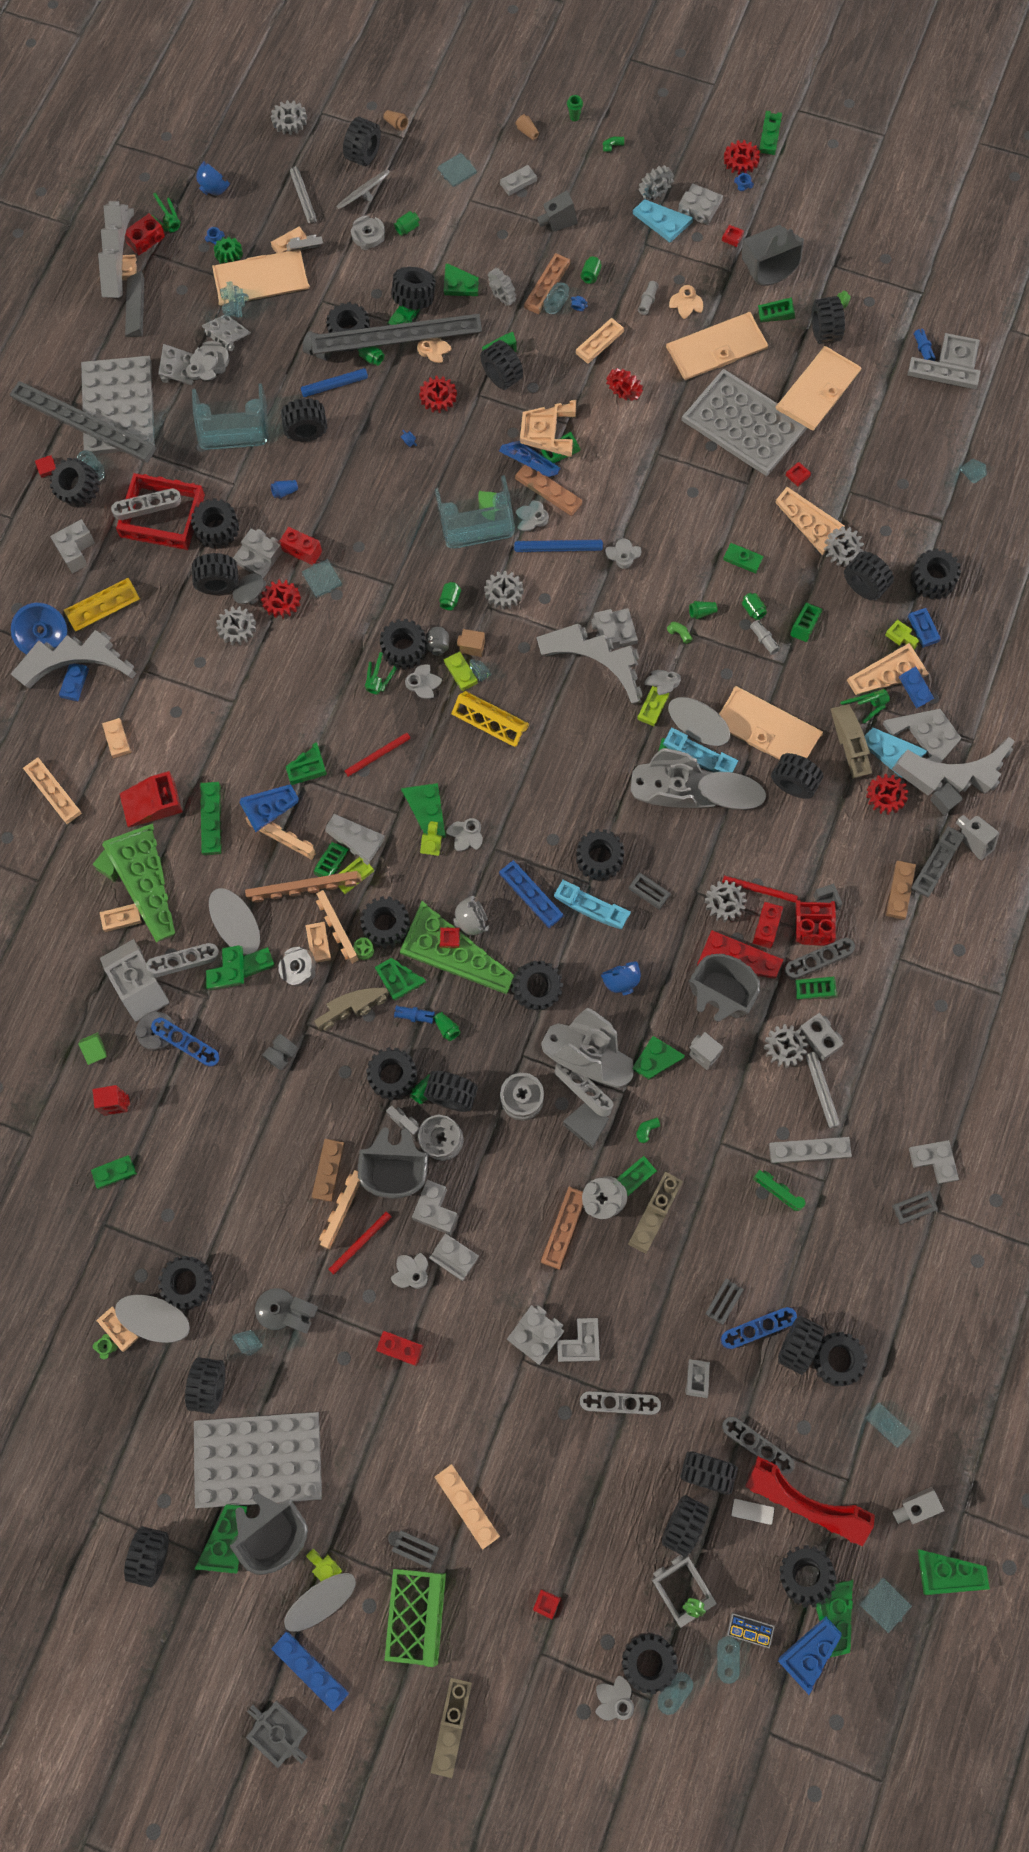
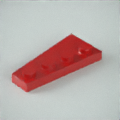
[697,930,783,979]

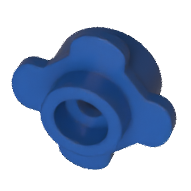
[734,173,754,191]
[205,227,224,245]
[571,296,588,311]
[401,430,417,447]

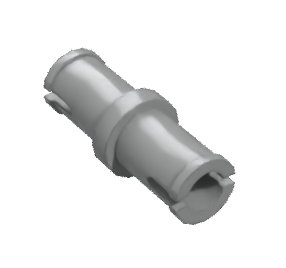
[638,281,659,315]
[750,620,780,655]

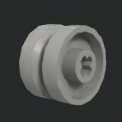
[500,1073,544,1121]

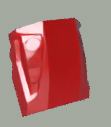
[796,900,836,946]

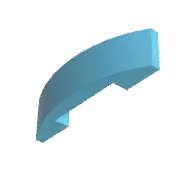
[663,727,738,773]
[554,880,631,929]

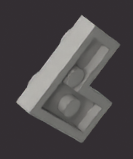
[386,1105,420,1142]
[909,1140,959,1184]
[557,1318,600,1362]

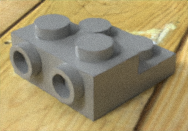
[678,184,723,225]
[233,529,282,578]
[591,608,638,649]
[507,1305,564,1365]

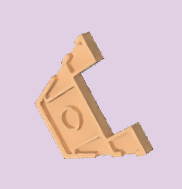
[520,400,577,457]

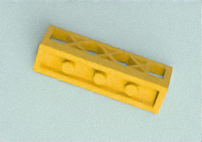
[64,578,140,632]
[451,691,529,747]

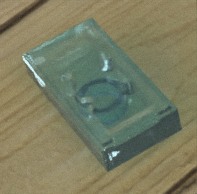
[865,1402,911,1448]

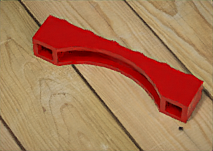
[745,1456,875,1547]

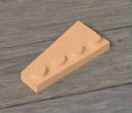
[776,487,845,555]
[847,643,929,696]

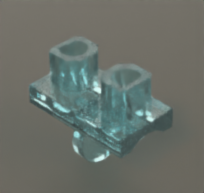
[220,281,249,318]

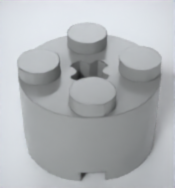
[582,1176,627,1219]

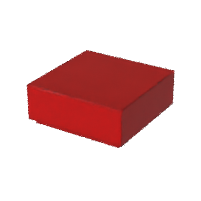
[722,225,744,247]
[35,455,56,478]
[785,462,811,486]
[440,928,460,948]
[533,1589,561,1619]

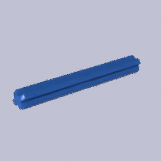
[514,540,603,552]

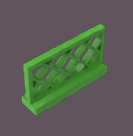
[384,1569,446,1667]

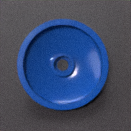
[11,603,67,655]

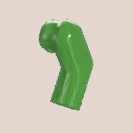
[667,622,692,644]

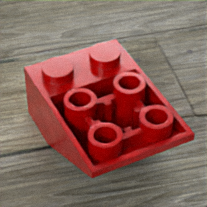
[120,771,183,828]

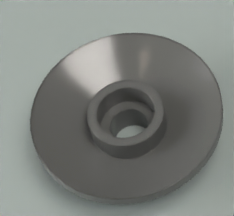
[255,1288,294,1330]

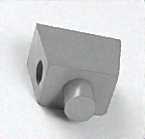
[956,815,999,860]
[893,1487,944,1524]

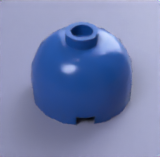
[196,161,230,196]
[601,961,641,995]

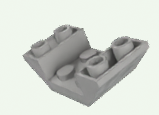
[100,939,170,1022]

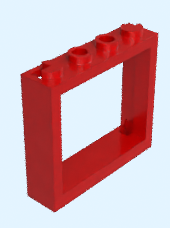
[116,473,205,550]

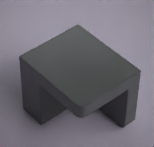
[930,782,963,816]
[813,884,842,911]

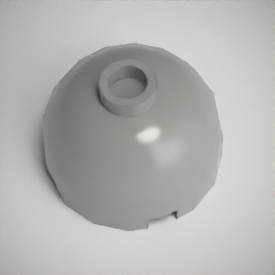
[454,896,489,935]

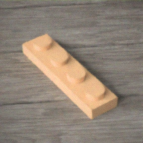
[23,758,82,824]
[246,817,316,860]
[316,890,358,964]
[319,1170,361,1250]
[435,1464,500,1550]

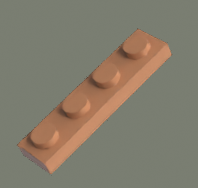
[515,464,582,516]

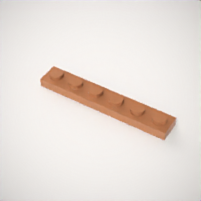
[245,871,362,902]

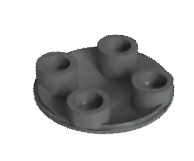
[233,573,266,604]

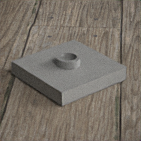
[939,333,980,369]

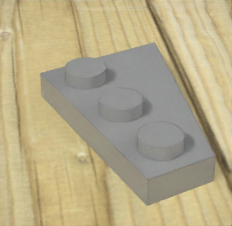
[325,814,385,865]

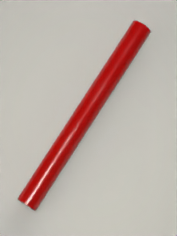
[344,733,411,777]
[722,875,798,903]
[329,1211,392,1275]

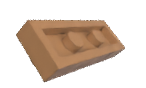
[886,861,916,920]
[312,1139,345,1202]

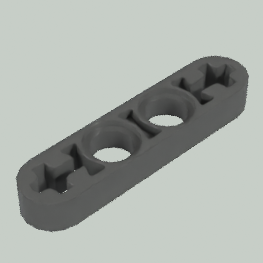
[784,938,855,980]
[722,1417,794,1475]

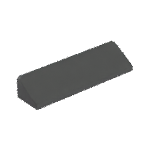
[125,271,144,337]

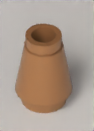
[384,110,408,131]
[516,114,539,140]

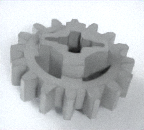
[271,100,307,135]
[639,165,674,200]
[488,268,516,306]
[824,526,864,567]
[484,571,524,610]
[216,606,256,645]
[705,880,747,922]
[764,1024,808,1068]

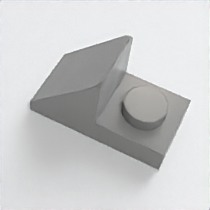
[685,1359,710,1398]

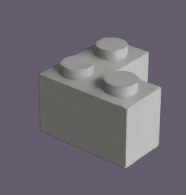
[50,519,95,574]
[412,1180,458,1235]

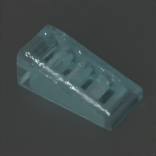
[232,1330,263,1356]

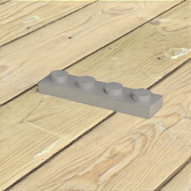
[907,357,981,389]
[769,1137,852,1164]

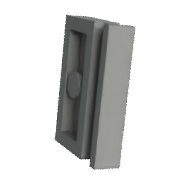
[429,1233,479,1281]

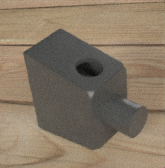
[537,191,578,231]
[563,1103,609,1149]

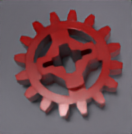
[723,140,760,175]
[606,368,643,401]
[419,376,457,413]
[261,580,301,619]
[866,774,908,815]

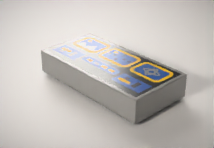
[727,1613,775,1649]

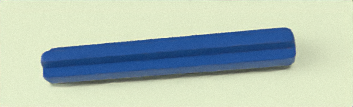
[301,368,368,397]

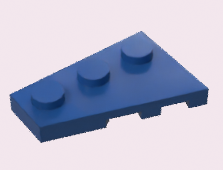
[499,441,560,477]
[239,784,299,832]
[778,1616,841,1695]

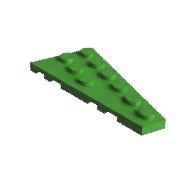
[102,823,175,943]
[400,901,514,994]

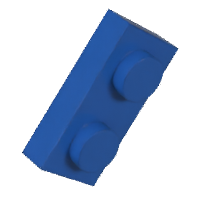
[908,608,941,648]
[59,663,89,701]
[898,666,934,708]

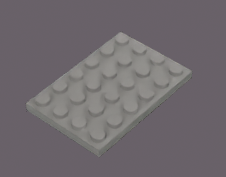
[81,356,155,455]
[682,369,807,476]
[194,1412,322,1508]

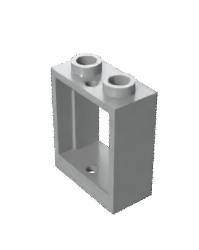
[651,1555,717,1628]

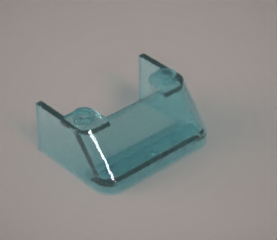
[192,384,268,450]
[435,475,515,549]

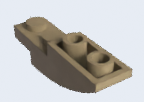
[831,704,872,779]
[314,988,389,1032]
[628,1172,683,1254]
[431,1678,472,1779]

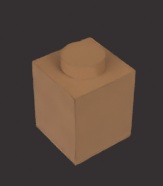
[457,629,485,657]

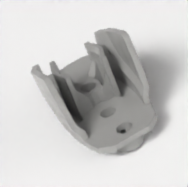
[630,748,716,808]
[541,1008,633,1088]

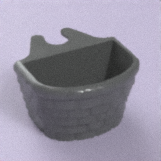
[742,225,804,286]
[689,953,760,1022]
[358,1127,428,1199]
[230,1494,308,1575]

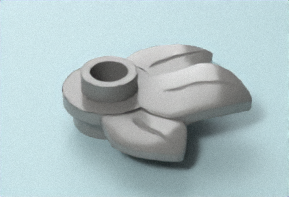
[186,351,218,381]
[516,500,549,531]
[606,538,641,569]
[405,665,442,699]
[644,670,681,695]
[446,818,483,851]
[391,1253,428,1289]
[595,1675,634,1721]

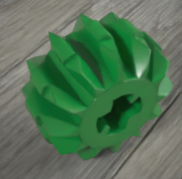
[214,236,243,264]

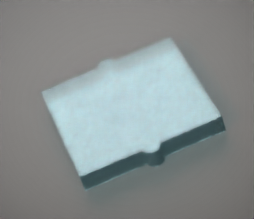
[437,153,477,187]
[302,559,342,598]
[859,1578,912,1633]

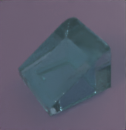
[960,459,987,483]
[470,659,491,682]

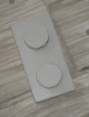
[500,165,537,196]
[286,235,323,251]

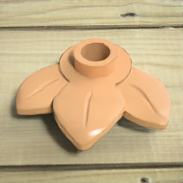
[669,285,703,319]
[417,338,451,363]

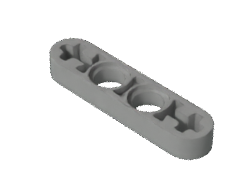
[111,489,181,520]
[145,943,218,978]
[554,1063,613,1117]
[580,1391,661,1415]

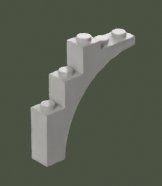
[98,201,134,298]
[536,624,643,705]
[11,630,137,689]
[892,737,1015,795]

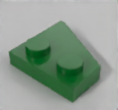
[444,263,479,296]
[286,742,327,785]
[375,958,426,1001]
[632,1036,685,1080]

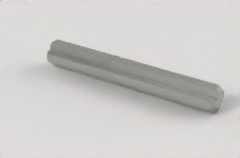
[290,166,316,224]
[806,1052,840,1128]

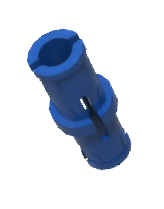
[913,329,936,361]
[394,1005,435,1024]

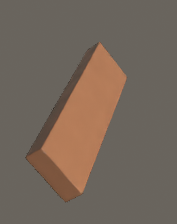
[524,253,570,314]
[540,1187,583,1270]

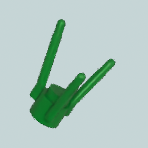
[152,193,181,232]
[365,652,397,695]
[840,689,890,723]

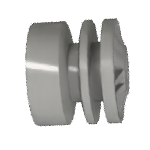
[418,1115,464,1161]

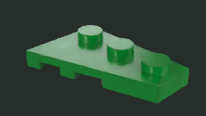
[401,783,446,838]
[195,1504,247,1574]
[917,1549,990,1595]
[815,1579,854,1658]

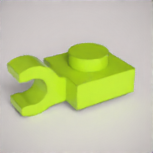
[885,619,919,650]
[420,821,442,856]
[306,1549,343,1581]

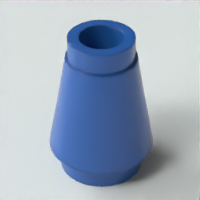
[271,480,298,499]

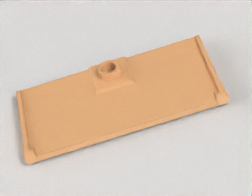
[212,249,310,307]
[666,312,768,380]
[775,346,862,430]
[719,686,823,759]

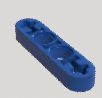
[151,1018,219,1067]
[721,1307,797,1349]

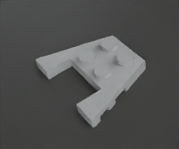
[883,709,961,763]

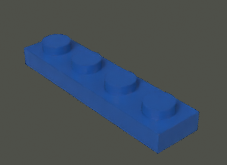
[499,860,563,928]
[272,1631,349,1712]

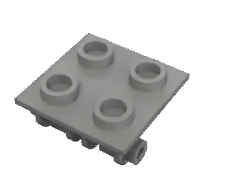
[202,314,251,351]
[158,344,195,385]

